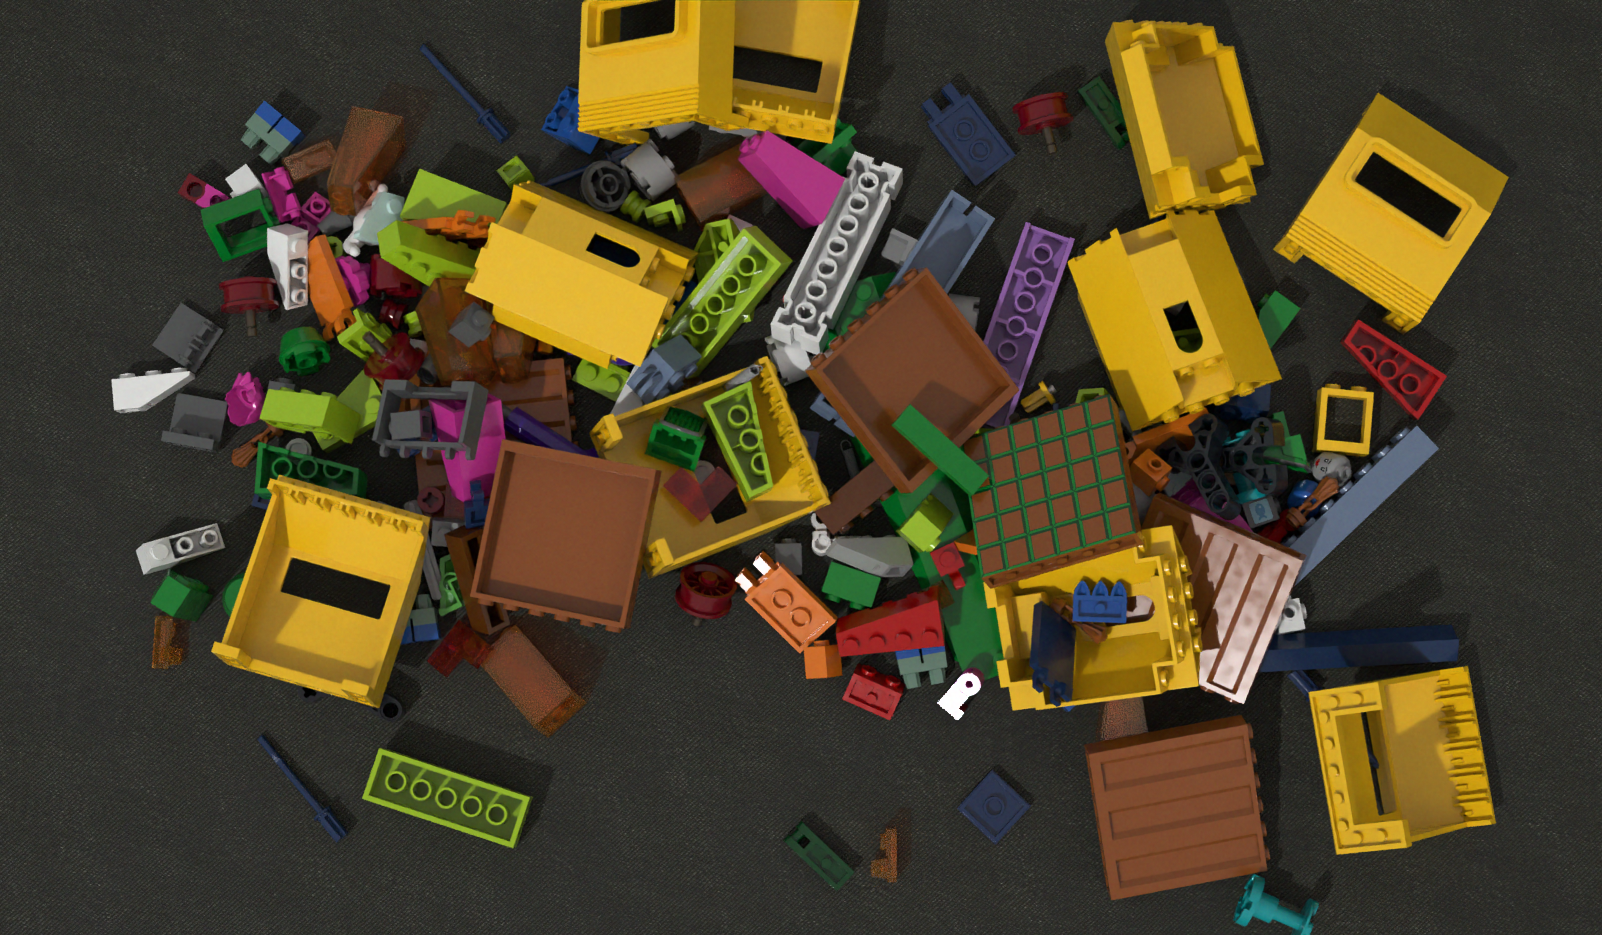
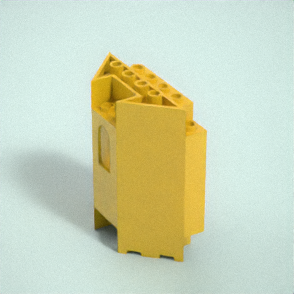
[1105,20,1264,220]
[465,180,700,369]
[1067,210,1282,432]
[983,525,1202,711]

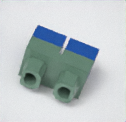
[241,100,306,165]
[400,594,442,645]
[894,646,947,689]

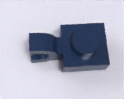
[464,480,490,529]

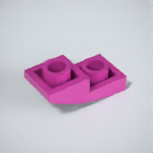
[291,192,336,243]

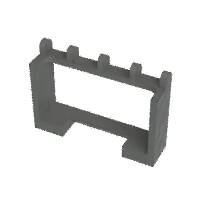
[372,379,489,460]

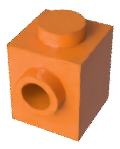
[1130,448,1172,497]
[803,640,843,679]

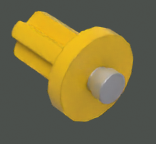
[1021,381,1057,413]

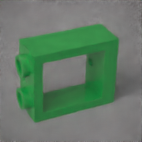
[201,189,282,262]

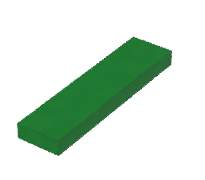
[891,404,989,496]

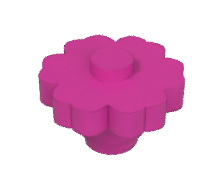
[335,256,370,307]

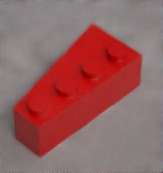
[1340,319,1447,420]
[836,585,945,657]

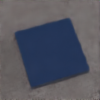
[957,770,1031,845]

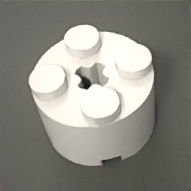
[765,335,813,386]

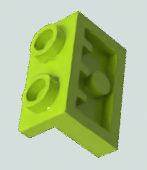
[644,199,686,232]
[337,308,393,362]
[572,359,631,402]

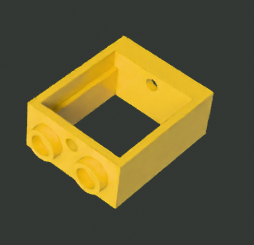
[1312,384,1374,457]

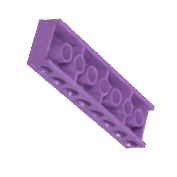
[982,222,1075,429]

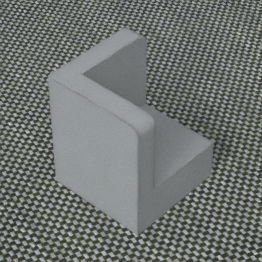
[881,228,917,265]

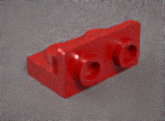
[842,664,905,720]

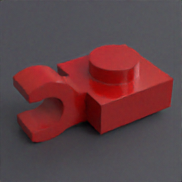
[929,542,966,590]

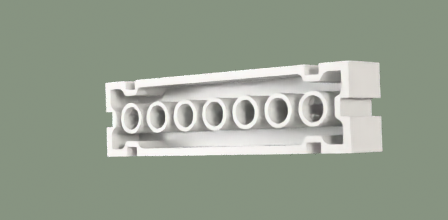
[770,151,903,355]

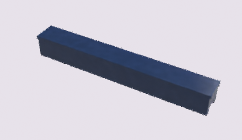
[1259,624,1459,672]

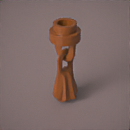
[231,423,286,468]
[1285,476,1339,529]
[1049,598,1108,644]

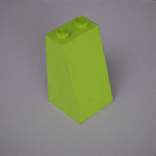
[400,169,508,227]

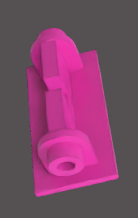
[261,167,302,223]

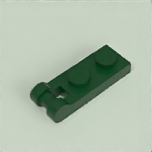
[1077,76,1130,150]
[783,821,855,891]

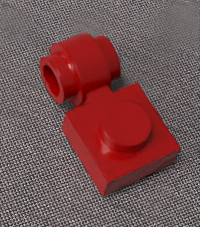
[1256,509,1299,544]

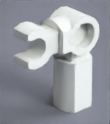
[811,513,861,556]

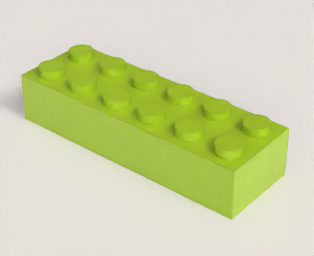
[652,226,793,379]
[362,748,533,848]

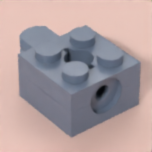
[626,334,702,404]

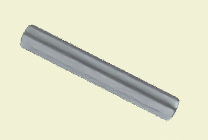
[404,500,442,600]

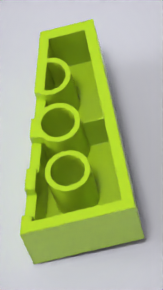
[377,220,481,299]
[701,381,773,502]

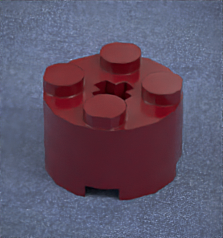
[370,254,423,299]

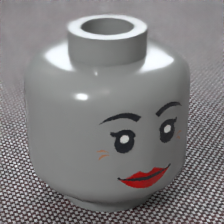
[1312,451,1351,487]

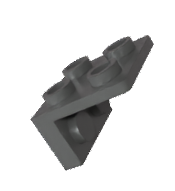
[161,393,228,453]

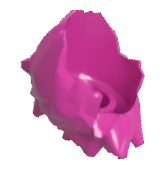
[225,372,266,426]

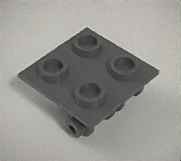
[152,303,224,373]

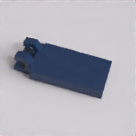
[920,82,1016,188]
[1029,601,1076,707]

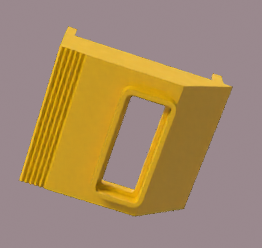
[577,0,749,145]
[732,0,861,144]
[1273,93,1509,334]
[589,356,831,579]
[211,475,431,708]
[1308,666,1496,855]

